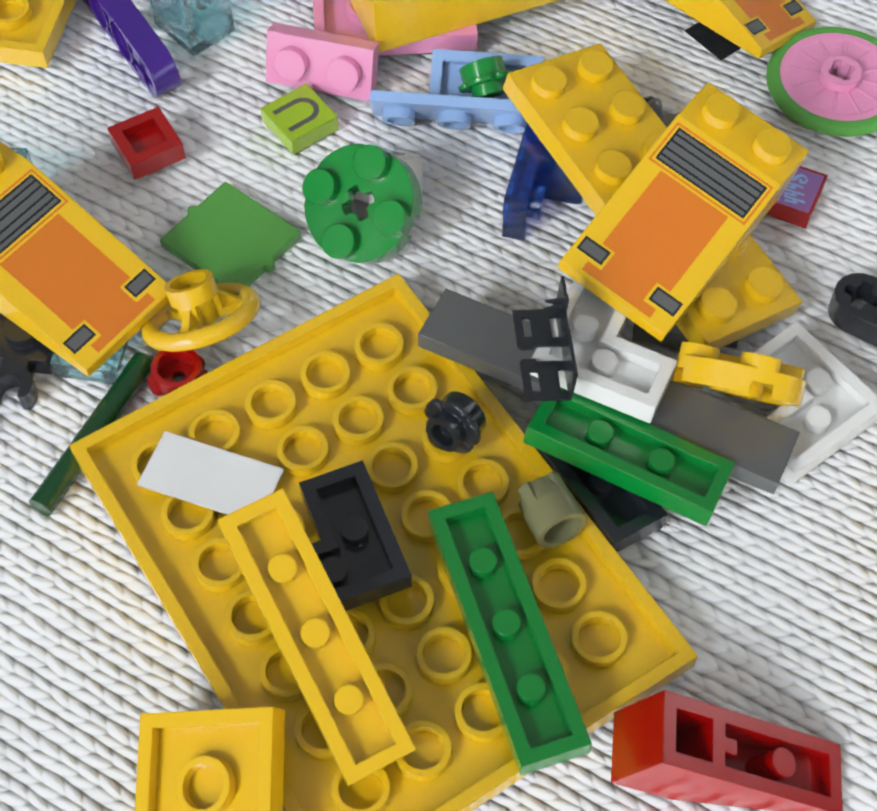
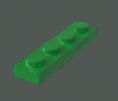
[428,492,592,776]

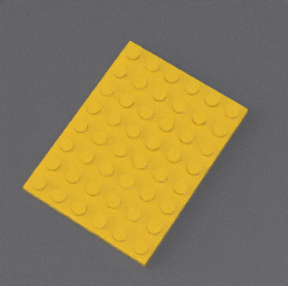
[69,273,698,811]

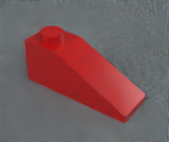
[611,690,843,811]

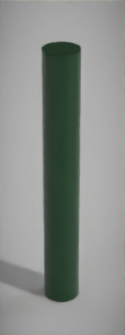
[29,352,152,516]

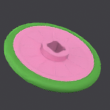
[766,27,877,137]

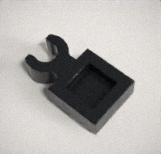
[0,313,57,410]

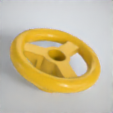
[141,269,261,352]

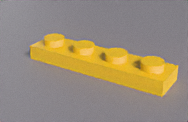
[217,488,416,786]

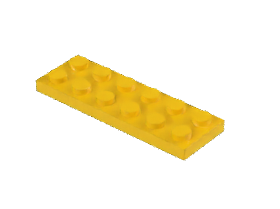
[503,43,803,349]

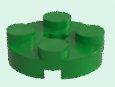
[302,143,422,264]

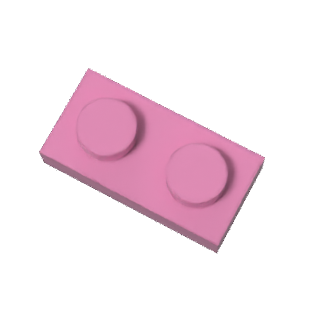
[266,22,379,101]

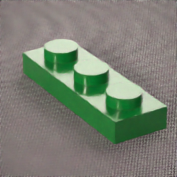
[523,387,735,526]

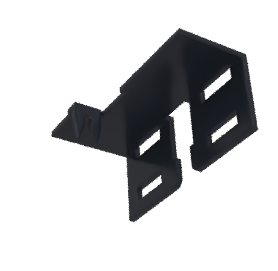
[512,276,578,402]

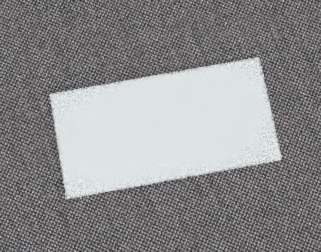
[137,431,284,515]

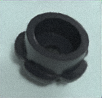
[424,391,486,454]

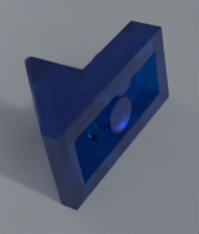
[502,123,582,241]

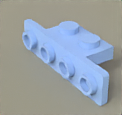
[369,49,544,134]

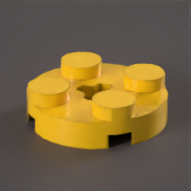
[671,341,806,408]

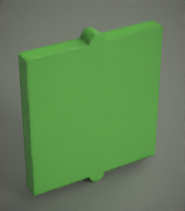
[160,181,301,286]

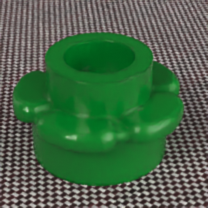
[458,56,512,98]

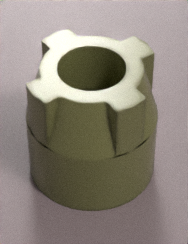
[518,472,587,548]

